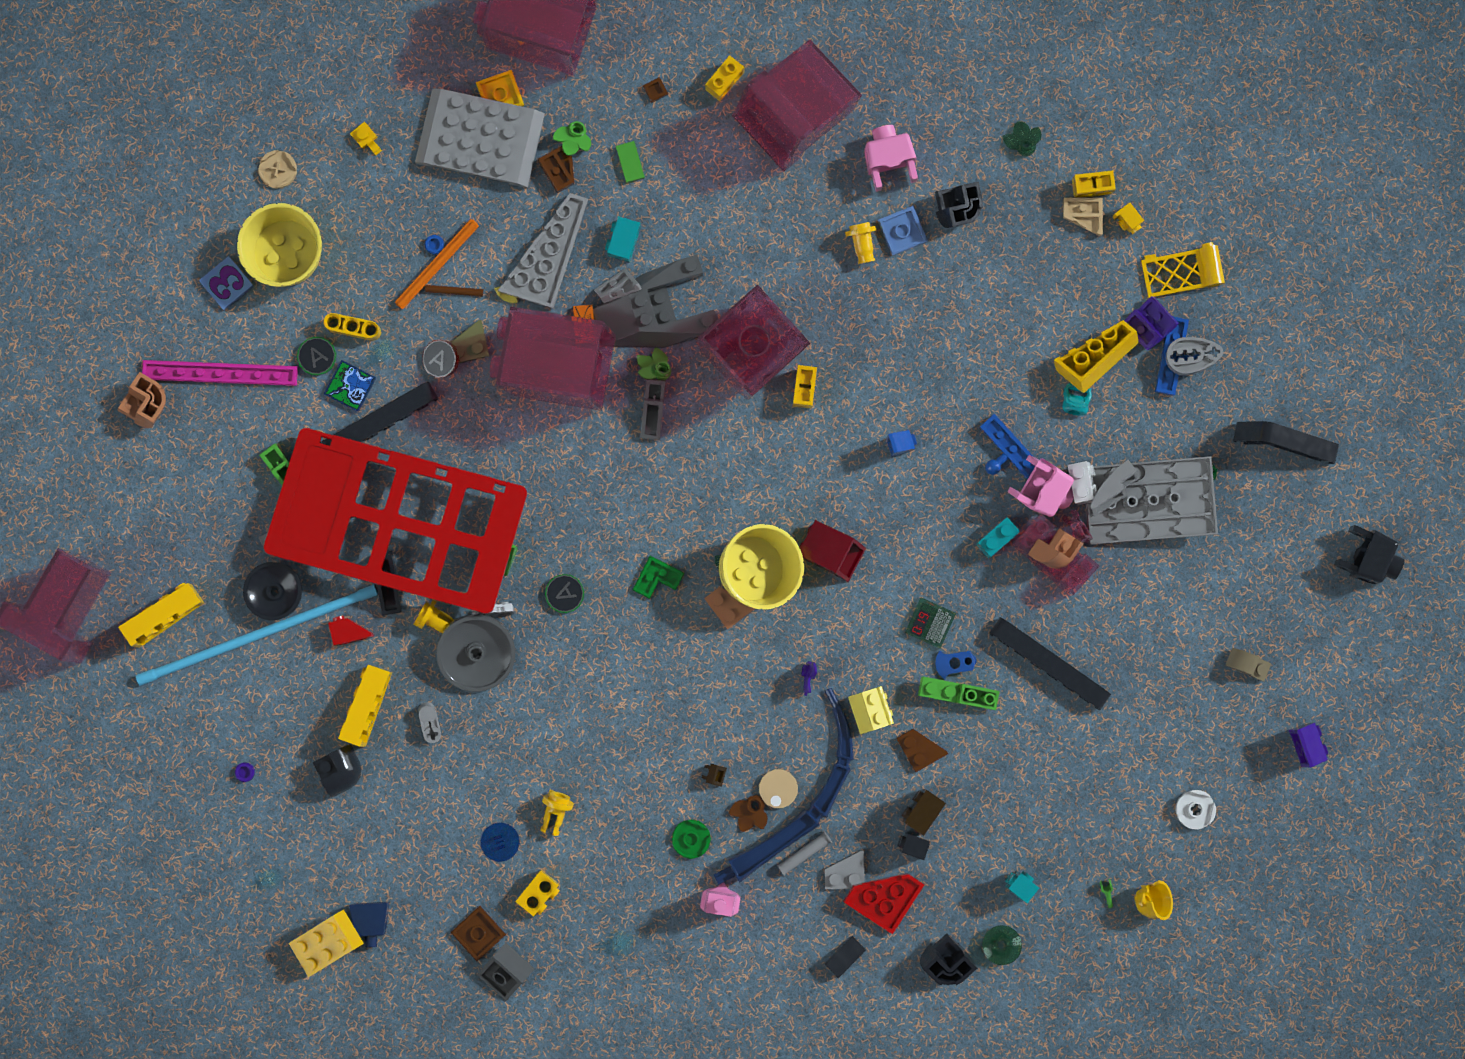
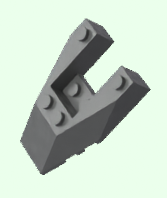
[593,254,720,348]

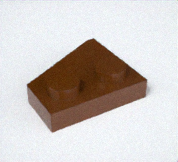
[538,146,574,193]
[896,729,948,773]

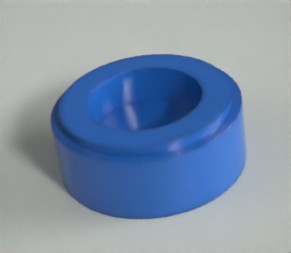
[425,235,444,255]

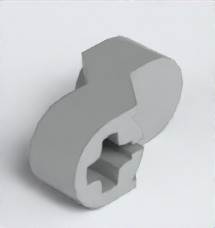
[418,702,441,743]

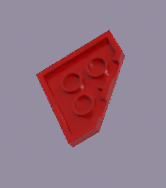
[843,873,925,934]

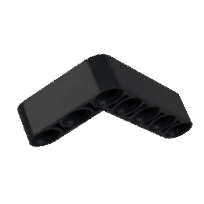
[1233,421,1339,464]

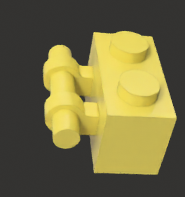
[848,686,894,734]

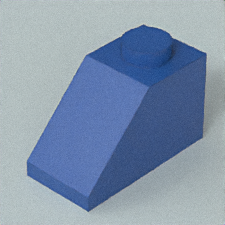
[886,430,917,457]

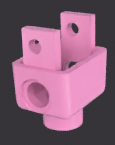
[864,125,918,192]
[1008,455,1074,517]

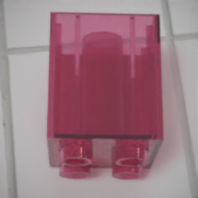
[473,0,597,76]
[490,306,616,411]

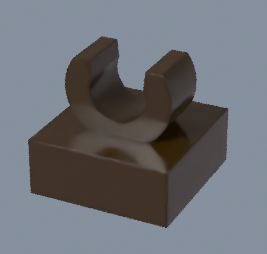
[701,764,727,787]

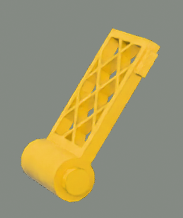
[1141,242,1225,298]

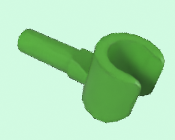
[1100,879,1113,908]

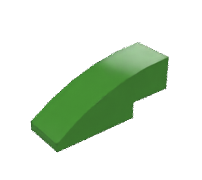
[259,443,290,485]

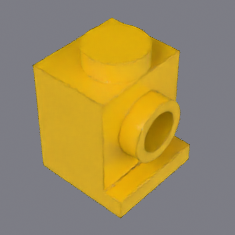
[1112,203,1144,234]

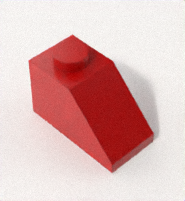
[328,616,374,646]

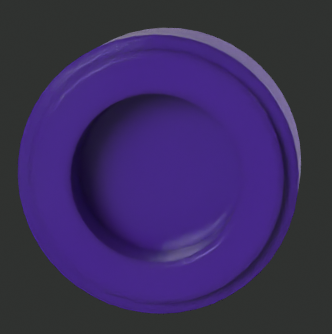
[235,762,255,782]

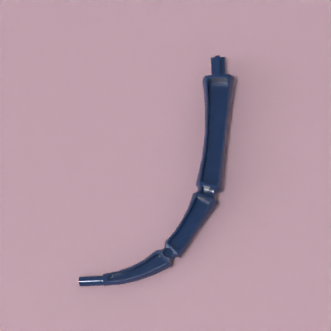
[713,688,854,885]

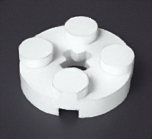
[1175,790,1216,829]

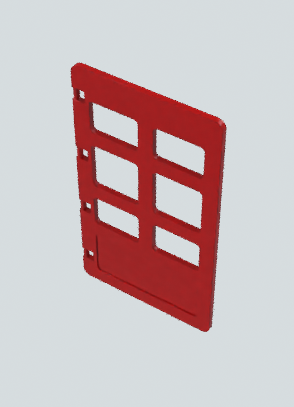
[264,428,527,614]

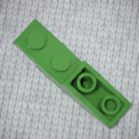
[918,676,1000,710]

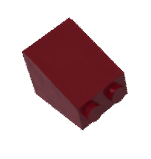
[799,520,866,582]

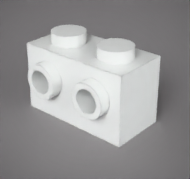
[1068,461,1098,505]

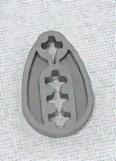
[1166,337,1223,376]

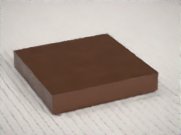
[450,906,506,962]

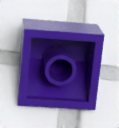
[1289,723,1328,768]

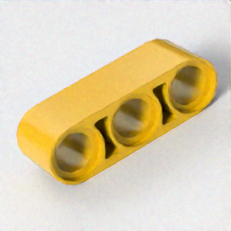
[324,313,381,341]

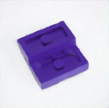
[1124,296,1179,350]

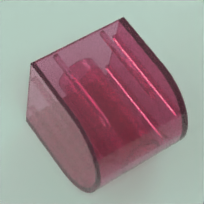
[696,284,811,400]

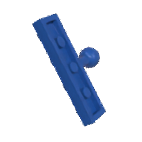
[1155,316,1200,396]
[979,414,1035,480]

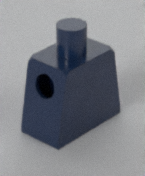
[349,902,390,948]

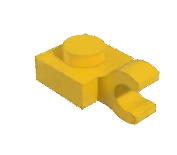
[350,121,382,156]

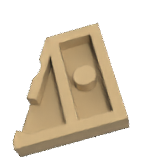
[1063,198,1103,236]

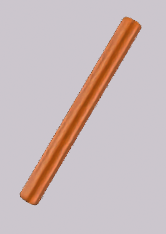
[395,219,479,309]

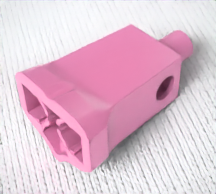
[700,883,740,917]

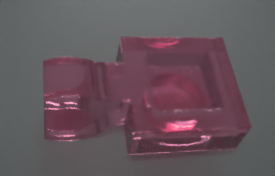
[1062,510,1093,543]

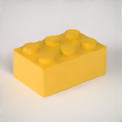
[288,910,364,977]

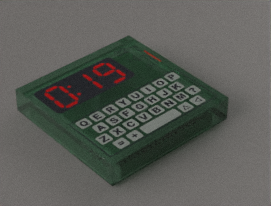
[905,597,956,649]

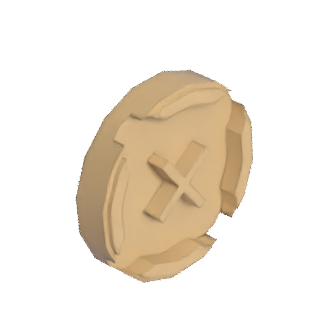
[258,150,297,189]

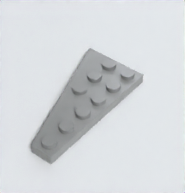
[498,193,588,309]

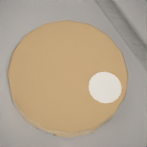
[759,769,798,808]

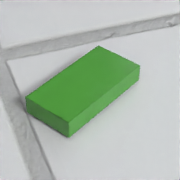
[616,141,645,184]

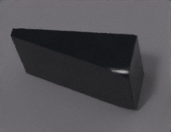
[824,936,866,978]

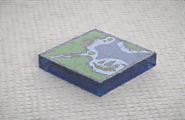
[324,360,377,412]

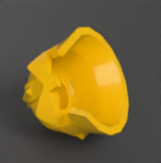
[1134,880,1173,920]

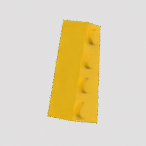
[1054,320,1139,393]
[118,583,204,648]
[338,665,392,747]

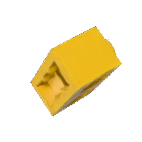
[705,55,745,101]
[1072,170,1116,198]
[793,365,817,409]
[515,870,560,917]

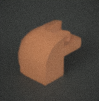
[118,372,166,428]
[1028,528,1084,569]

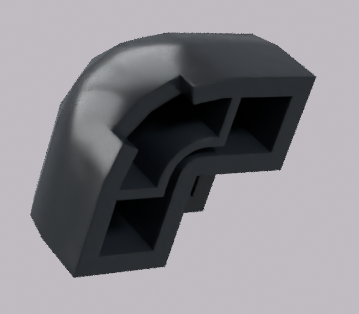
[935,182,983,228]
[313,744,362,797]
[920,933,978,986]

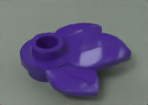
[801,661,817,696]

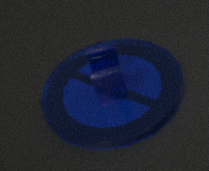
[481,822,520,862]

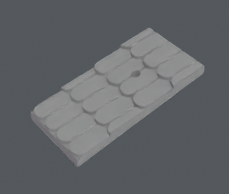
[1086,456,1218,545]

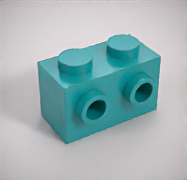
[1005,871,1039,904]

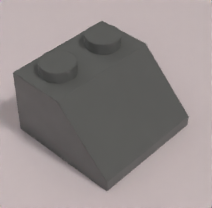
[477,942,535,1001]

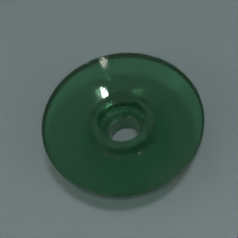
[982,925,1022,965]

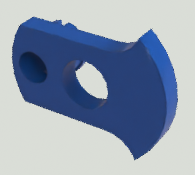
[935,651,976,679]

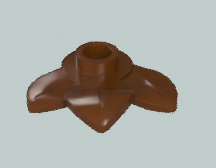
[729,795,768,832]

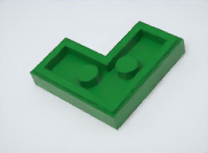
[633,556,685,599]

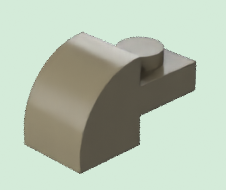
[1225,648,1271,682]

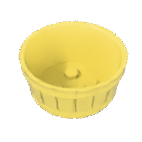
[237,203,322,287]
[719,524,804,609]

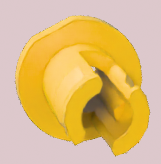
[845,222,876,264]
[413,599,454,633]
[540,790,574,836]

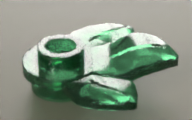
[1003,121,1042,156]

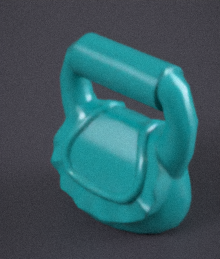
[1062,383,1092,416]

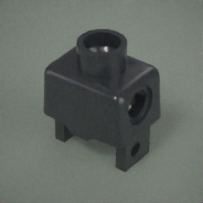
[1334,525,1405,584]

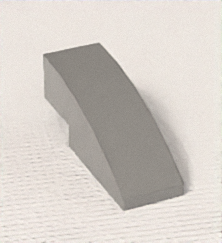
[1090,460,1139,517]

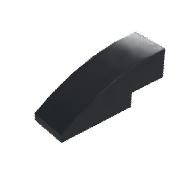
[376,551,402,615]

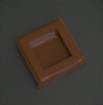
[643,77,668,104]

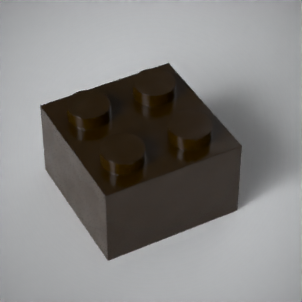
[901,789,946,836]

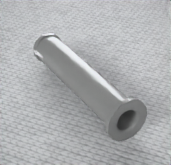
[777,830,833,876]

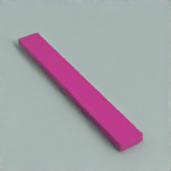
[142,360,298,386]

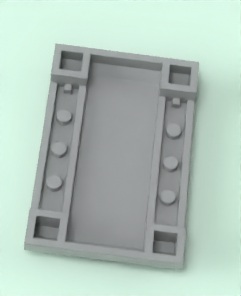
[415,89,545,188]

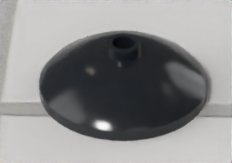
[243,562,302,621]

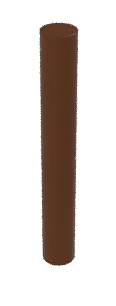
[425,285,484,297]

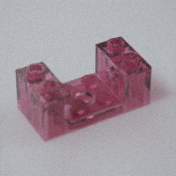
[1012,514,1099,597]

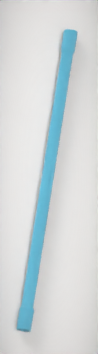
[136,584,378,686]

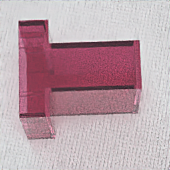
[732,39,862,172]
[0,548,112,663]

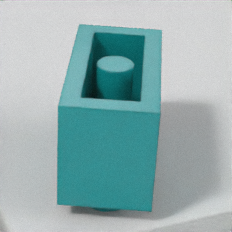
[605,216,641,262]
[976,517,1020,559]

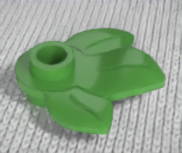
[553,121,591,156]
[637,347,672,380]

